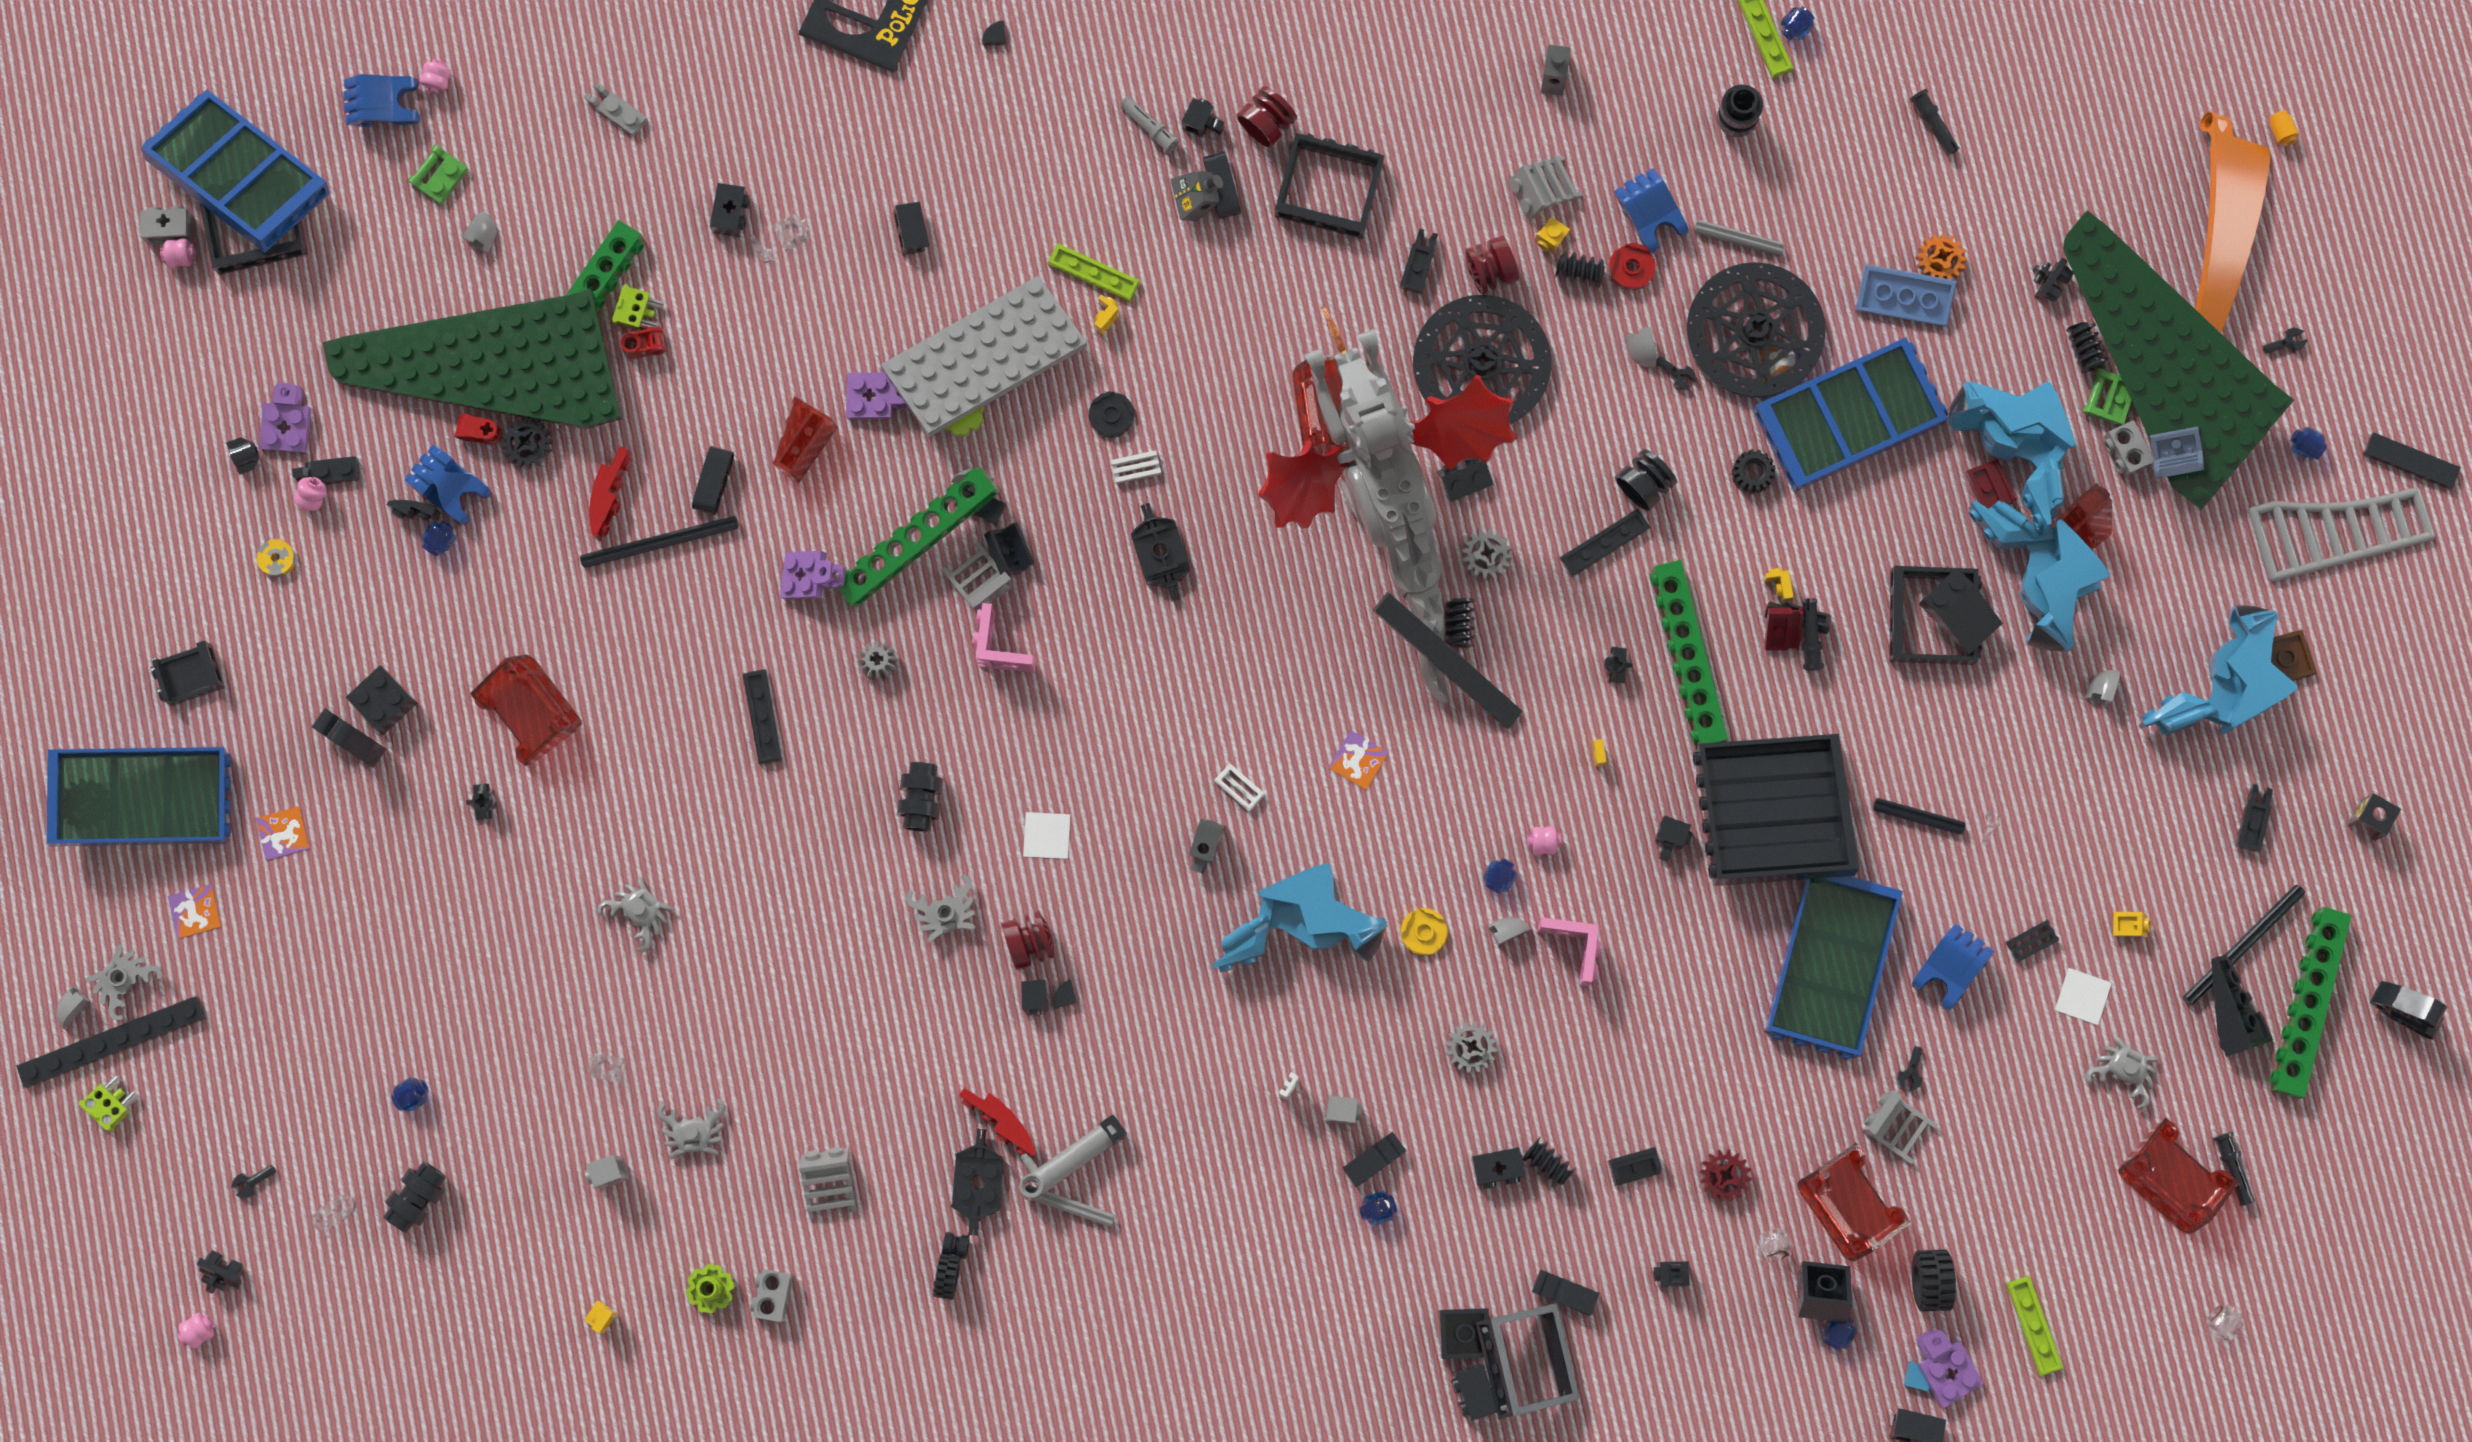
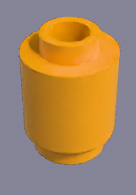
[2269,110,2300,146]

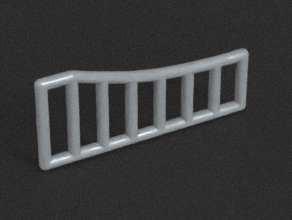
[2248,487,2435,582]

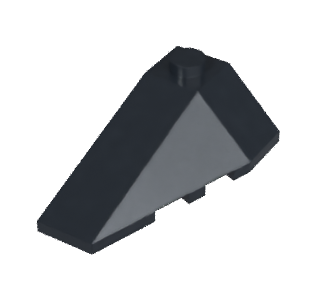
[2211,954,2273,1057]

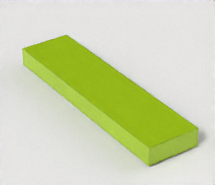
[1737,0,1794,79]
[1048,243,1140,303]
[2005,1276,2064,1376]

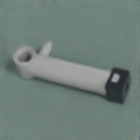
[1019,1114,1127,1201]

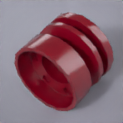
[1236,86,1297,148]
[1465,235,1519,294]
[1001,911,1055,971]

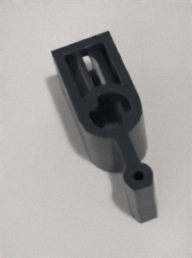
[1342,1131,1406,1188]
[1532,1269,1600,1316]

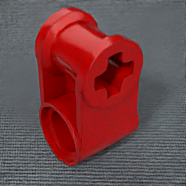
[620,327,667,359]
[454,414,503,445]

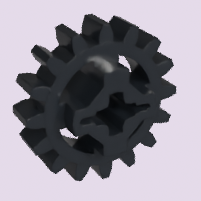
[501,418,553,469]

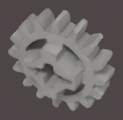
[1462,529,1513,580]
[1445,1021,1497,1073]

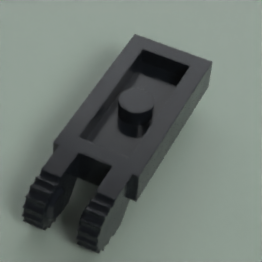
[1400,228,1438,294]
[2235,783,2273,853]

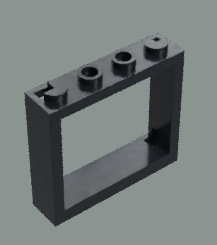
[1275,133,1385,239]
[199,170,308,275]
[1889,566,1982,665]
[1476,1303,1580,1419]

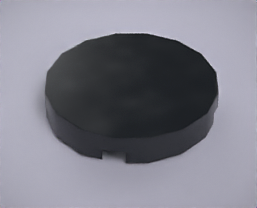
[1088,391,1135,438]

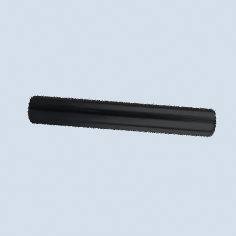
[1873,798,1966,835]

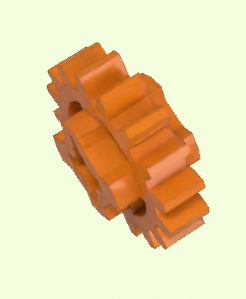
[1915,233,1967,280]

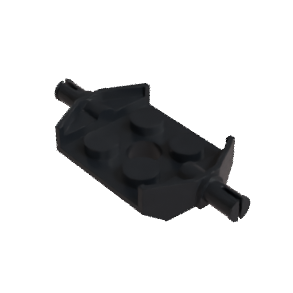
[1131,503,1191,602]
[951,1129,1004,1236]

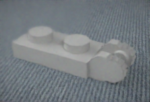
[584,82,648,137]

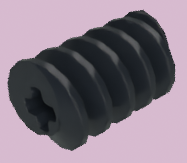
[1555,250,1605,288]
[2066,322,2108,374]
[1445,598,1475,648]
[1522,1136,1576,1188]

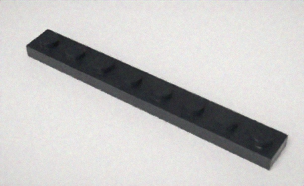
[16,996,206,1088]

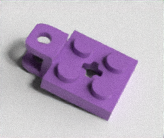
[846,372,909,420]
[259,382,311,453]
[780,551,846,600]
[1916,1329,1984,1408]

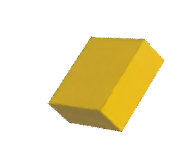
[1592,739,1606,767]

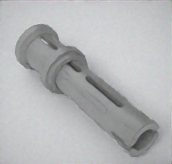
[1119,96,1180,154]

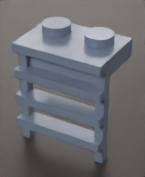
[2150,427,2204,479]

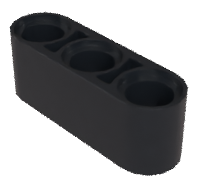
[1203,152,1241,219]
[692,446,734,515]

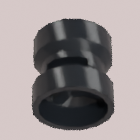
[942,1232,970,1259]

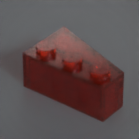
[773,396,838,484]
[2060,483,2112,550]

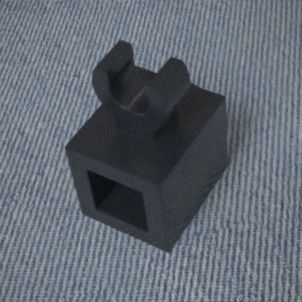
[1181,98,1225,138]
[1654,815,1693,862]
[1653,1261,1690,1287]

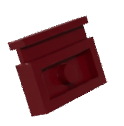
[1965,458,2017,509]
[1764,608,1803,651]

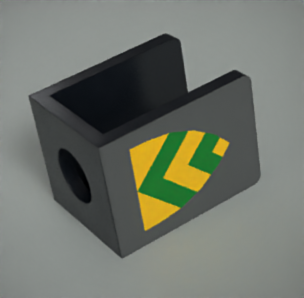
[2347,793,2401,841]

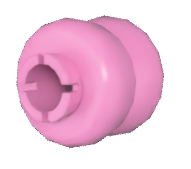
[419,59,451,94]
[160,238,197,268]
[293,477,327,511]
[1527,826,1561,856]
[177,1313,215,1349]

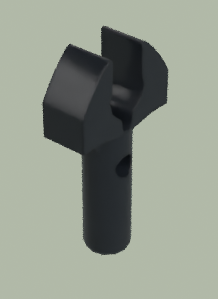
[2263,327,2308,354]
[1656,356,1696,390]
[1896,1046,1923,1092]
[231,1165,276,1198]

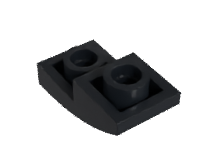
[386,500,441,521]

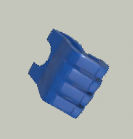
[343,74,421,127]
[1614,168,1689,254]
[404,444,492,525]
[1912,924,1995,1012]

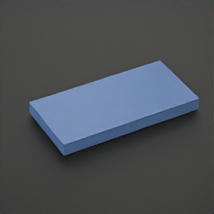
[1855,264,1957,327]

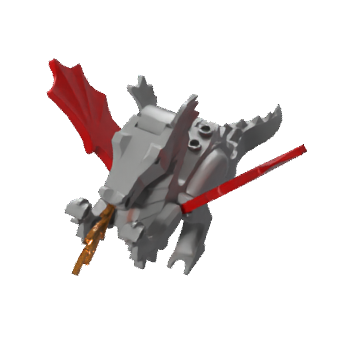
[1258,306,1517,703]

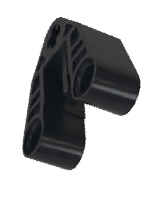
[311,708,387,768]
[2370,981,2447,1040]

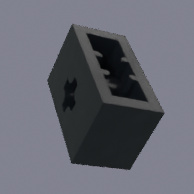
[710,183,750,237]
[1471,1147,1525,1189]

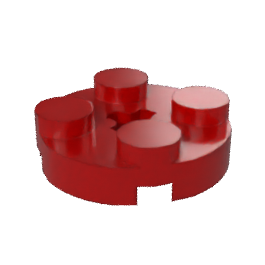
[1609,243,1656,290]

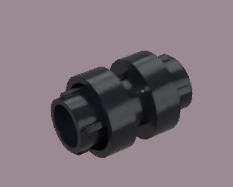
[1717,84,1763,137]
[897,762,943,832]
[383,1161,447,1233]

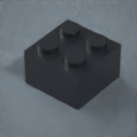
[345,665,418,735]
[1797,1261,1852,1323]
[1439,1308,1490,1359]
[1451,1364,1497,1421]

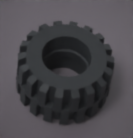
[1912,1249,1956,1312]

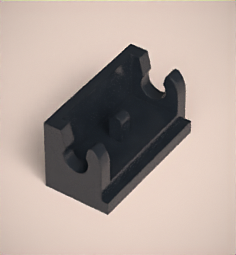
[893,202,929,256]
[1607,1147,1662,1186]
[1889,1408,1946,1442]

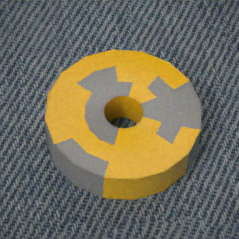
[257,539,296,577]

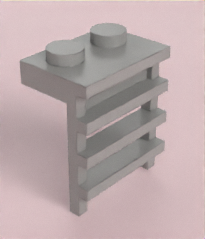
[1508,155,1583,220]
[941,541,1013,614]
[1863,1090,1938,1164]
[799,1147,857,1219]

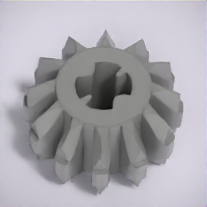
[858,641,898,681]

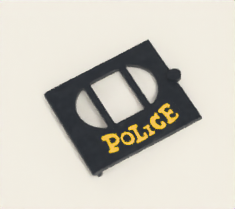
[798,0,928,73]

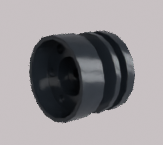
[1615,449,1678,511]

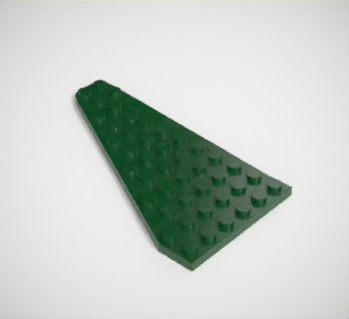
[2063,210,2295,510]
[322,288,623,429]

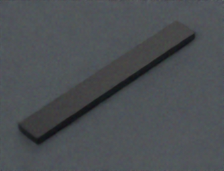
[1372,592,1522,729]

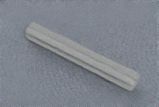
[1694,220,1784,256]
[1025,1185,1115,1227]

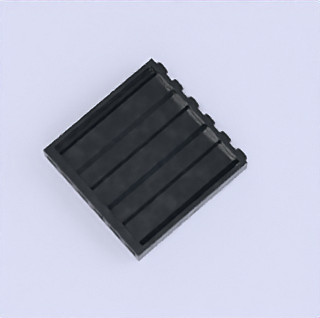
[1693,734,1860,886]

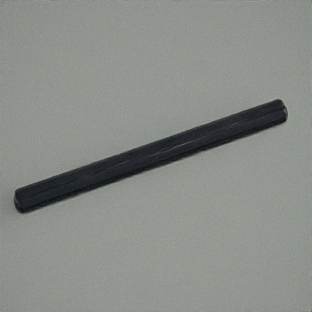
[580,516,739,568]
[2183,884,2306,1006]

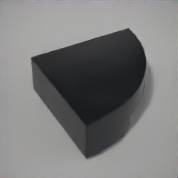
[982,20,1005,45]
[1053,979,1077,1009]

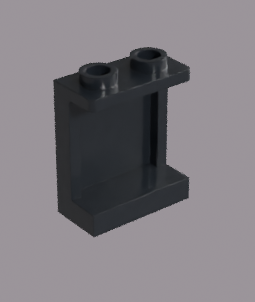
[150,640,225,706]

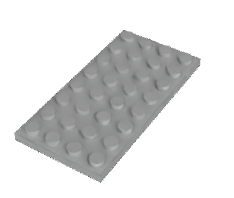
[881,276,1087,437]

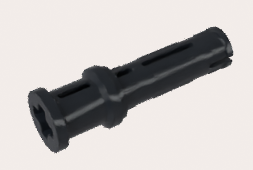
[1909,89,1960,156]
[1802,598,1824,671]
[2212,1131,2255,1206]

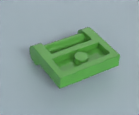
[407,144,469,205]
[2082,369,2132,426]

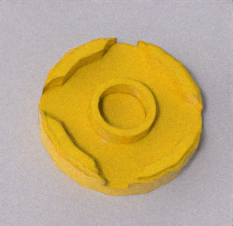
[1400,908,1448,956]

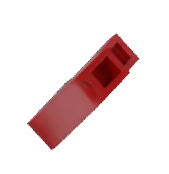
[589,447,633,541]
[959,1088,1037,1157]

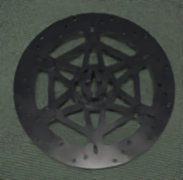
[1686,262,1826,397]
[1413,295,1552,425]

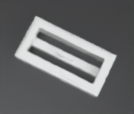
[1111,451,1161,484]
[1214,763,1265,812]
[1279,1072,1299,1100]

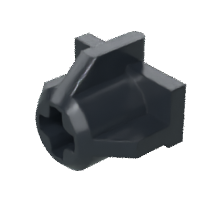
[226,437,260,475]
[1603,647,1633,683]
[466,783,497,820]

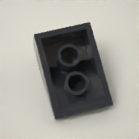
[1919,568,2003,655]

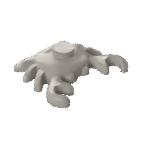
[906,874,975,942]
[597,877,674,953]
[86,944,163,1021]
[2085,1036,2159,1110]
[657,1099,726,1159]

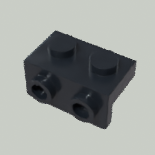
[1437,458,1494,502]
[984,522,1034,575]

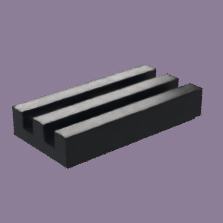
[2005,919,2060,963]

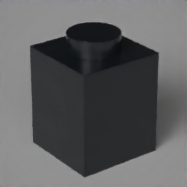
[1021,980,1047,1016]

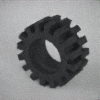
[1732,449,1776,494]
[933,1254,961,1300]

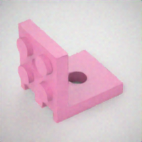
[973,603,1036,673]
[1537,917,1601,987]

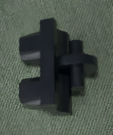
[2032,257,2074,302]
[197,1250,244,1294]

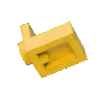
[1535,217,1570,253]
[1094,295,1120,336]
[1763,568,1793,603]
[2113,912,2151,938]
[585,1301,618,1334]

